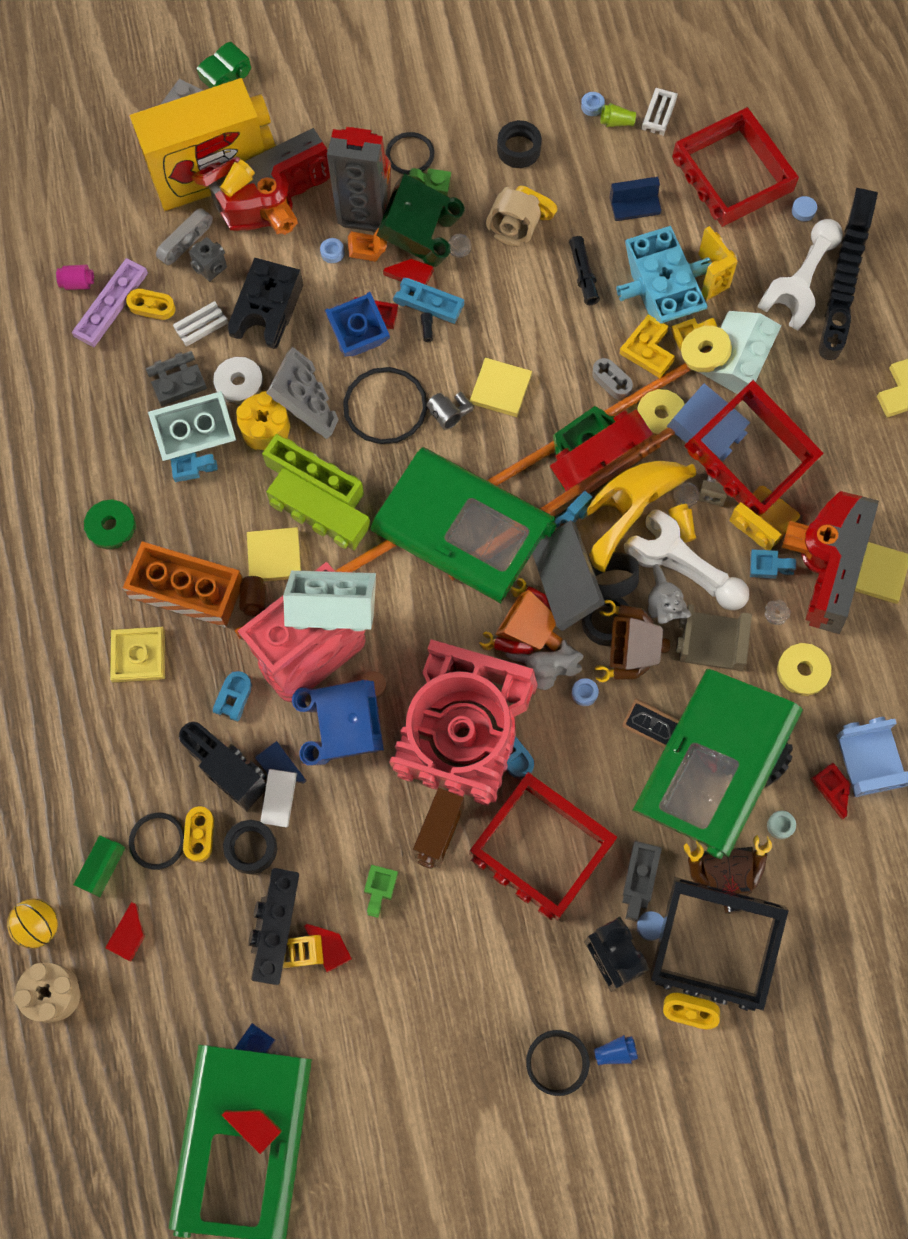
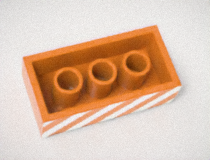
[123,541,243,627]

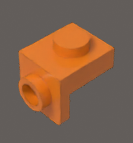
[348,228,387,262]

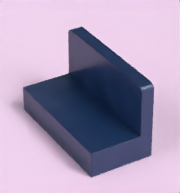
[609,176,661,221]

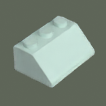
[699,311,781,394]
[148,391,236,461]
[283,570,376,631]

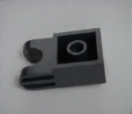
[228,257,304,349]
[179,721,267,812]
[584,917,650,992]

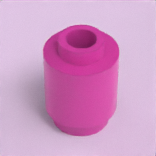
[56,264,94,290]

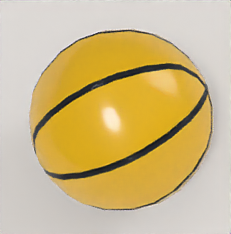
[7,898,58,949]

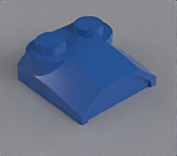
[325,292,390,357]

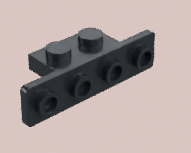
[248,868,299,985]

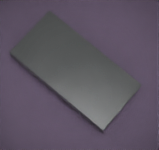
[532,520,605,631]

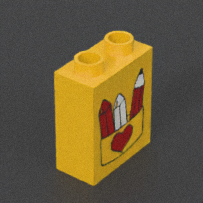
[129,78,276,211]

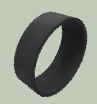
[589,552,639,600]
[526,1030,590,1096]

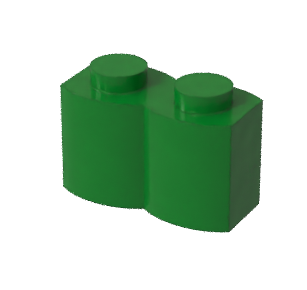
[196,41,252,88]

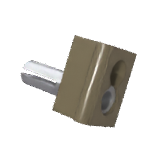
[698,475,727,507]

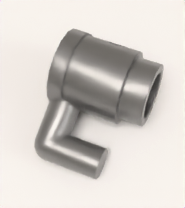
[427,392,474,430]

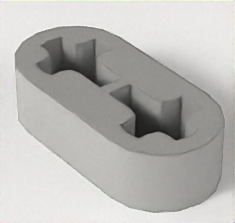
[592,358,633,400]

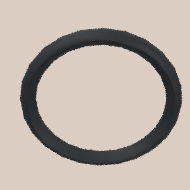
[386,132,435,175]
[129,813,185,870]

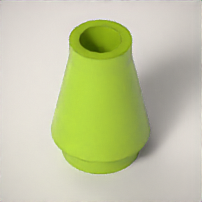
[600,103,636,127]

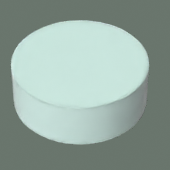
[767,811,796,839]

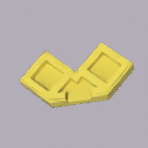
[877,359,908,418]

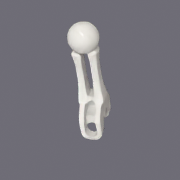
[758,219,843,331]
[624,509,749,611]

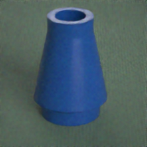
[594,1035,638,1066]

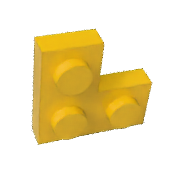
[620,314,675,378]

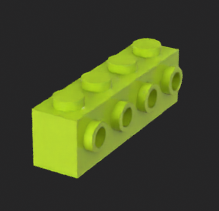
[262,434,364,509]
[266,468,371,551]

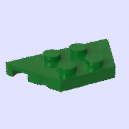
[553,406,615,490]

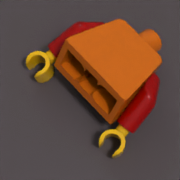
[479,578,563,654]

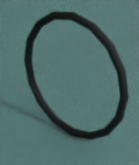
[343,367,428,444]

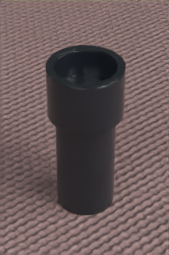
[420,313,433,342]

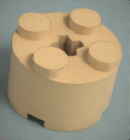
[486,187,541,246]
[14,963,81,1023]

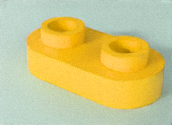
[516,186,558,220]
[126,289,176,320]
[183,806,215,862]
[663,993,720,1030]

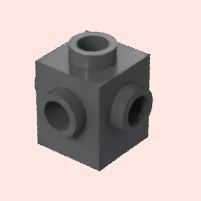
[189,237,227,282]

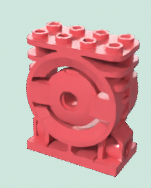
[238,562,366,702]
[389,639,538,806]

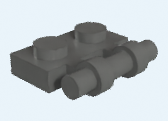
[145,351,207,407]

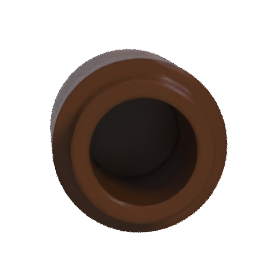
[239,576,266,616]

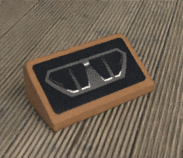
[622,698,679,748]

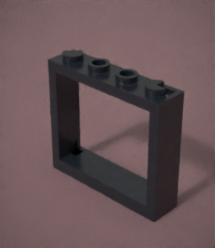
[650,877,789,1011]

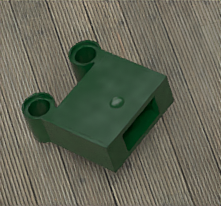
[376,173,465,267]

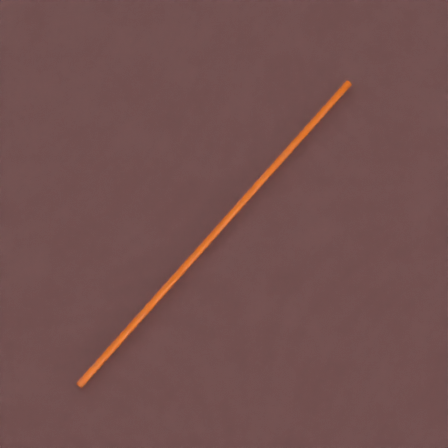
[234,347,711,639]

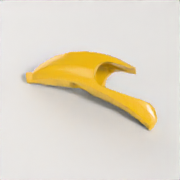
[587,461,697,572]

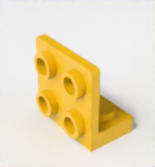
[698,226,738,301]

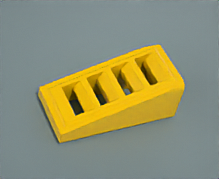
[283,935,323,968]

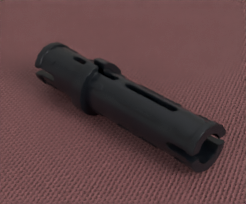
[569,236,600,305]

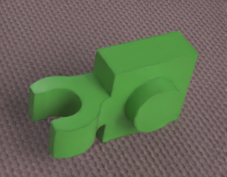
[409,168,451,196]
[364,865,398,918]

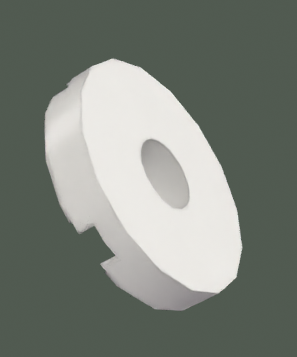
[213,357,263,405]

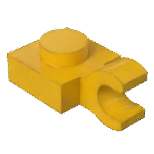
[671,318,717,351]

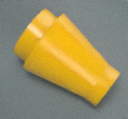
[220,159,255,197]
[668,504,697,543]

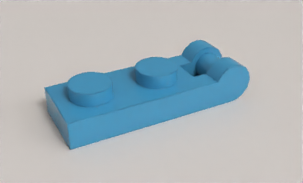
[393,278,464,324]

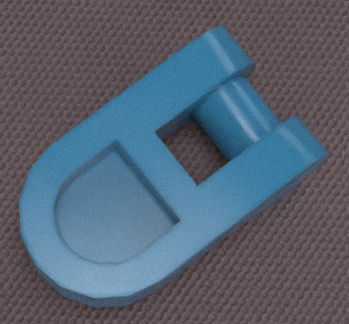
[213,671,252,722]
[507,736,534,779]

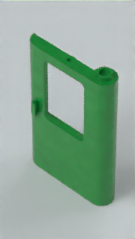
[168,1044,312,1239]

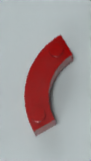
[550,409,653,491]

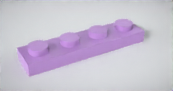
[72,258,148,347]

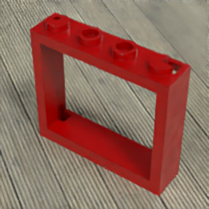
[672,107,799,227]
[684,380,824,516]
[469,772,617,921]

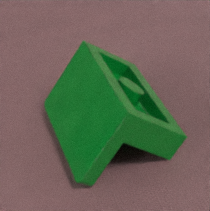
[73,835,126,898]

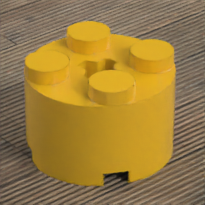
[236,391,290,450]

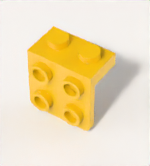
[729,486,800,550]

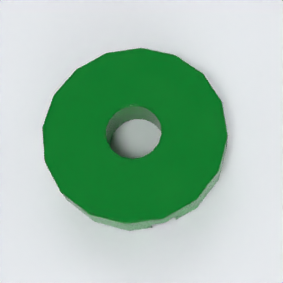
[84,499,136,550]

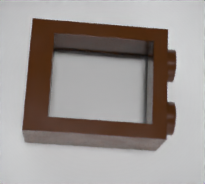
[413,787,464,869]

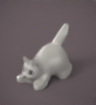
[648,564,691,623]
[506,640,583,690]

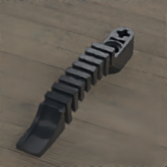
[819,187,878,361]

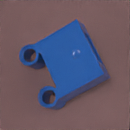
[292,680,384,765]

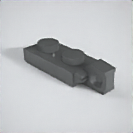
[622,841,662,922]

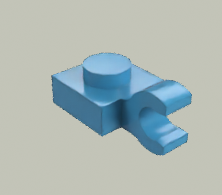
[171,452,218,482]
[555,490,592,528]
[750,549,796,579]

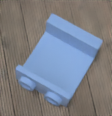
[837,717,908,797]

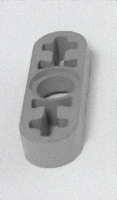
[156,208,213,265]

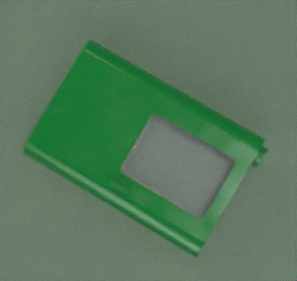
[371,447,557,604]
[632,669,803,859]

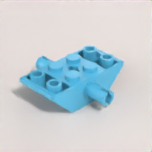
[616,226,712,323]

